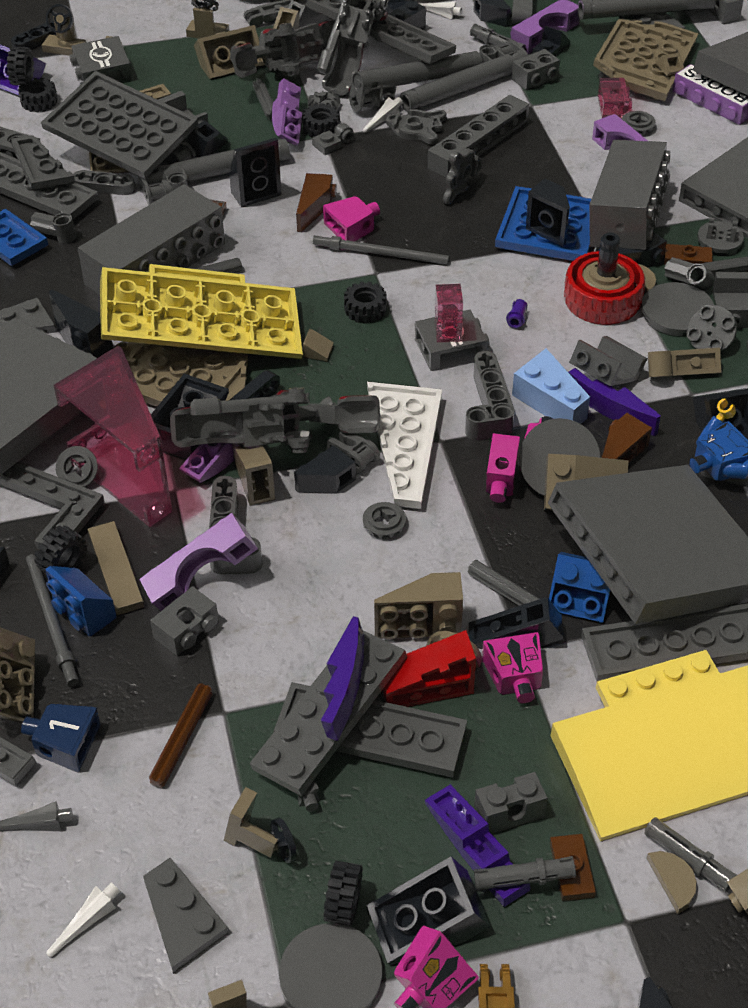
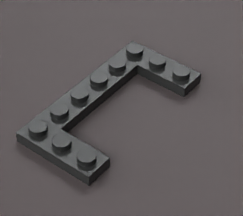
[0,462,105,549]

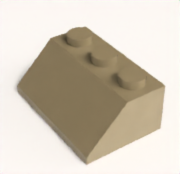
[194,25,265,79]

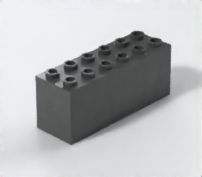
[589,140,671,250]
[78,184,225,295]

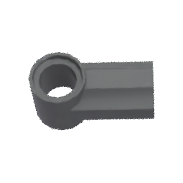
[30,212,77,244]
[664,257,715,290]

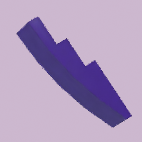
[568,368,661,436]
[321,616,364,741]
[425,784,530,907]

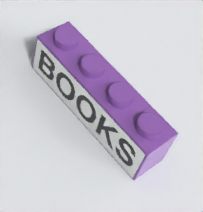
[673,64,748,125]

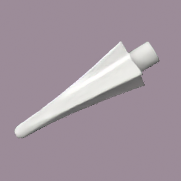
[418,1,462,20]
[363,97,403,133]
[46,883,120,957]

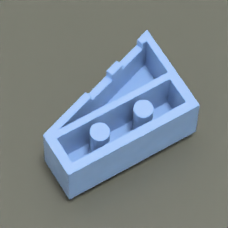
[512,348,590,424]

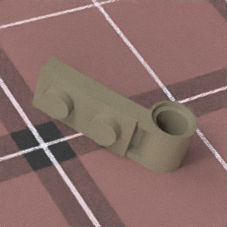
[648,348,721,377]

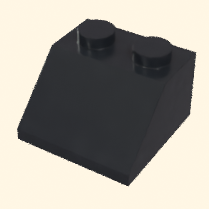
[526,178,570,247]
[693,388,748,439]

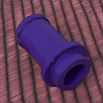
[506,299,528,328]

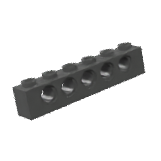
[427,94,529,178]

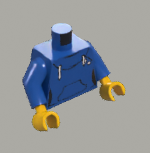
[690,399,748,481]

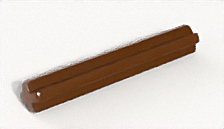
[149,683,212,788]

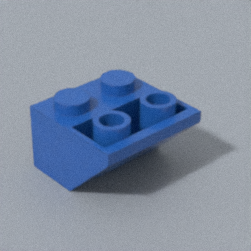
[549,552,611,622]
[45,566,117,637]

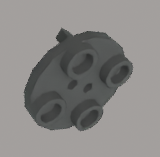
[697,217,744,255]
[687,305,737,352]

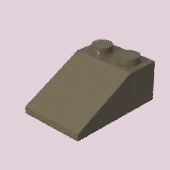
[544,454,628,511]

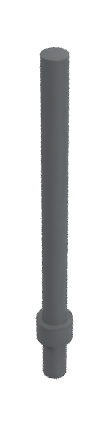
[313,235,449,265]
[26,554,79,687]

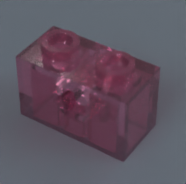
[598,78,632,119]
[435,284,463,342]

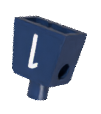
[21,704,101,773]

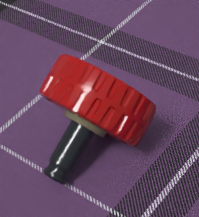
[564,233,645,325]

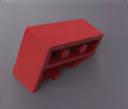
[381,630,476,707]

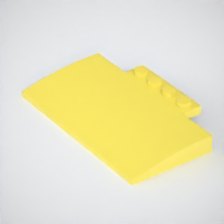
[100,264,303,359]
[550,650,748,842]

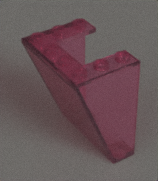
[53,346,172,527]

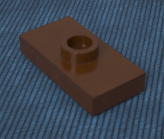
[664,244,712,265]
[550,834,596,901]

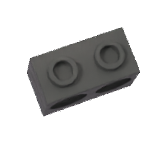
[512,49,560,90]

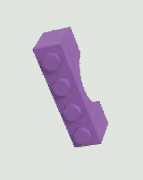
[511,0,580,54]
[592,114,648,150]
[140,513,258,611]

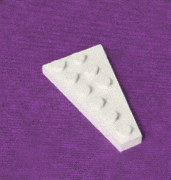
[367,382,442,509]

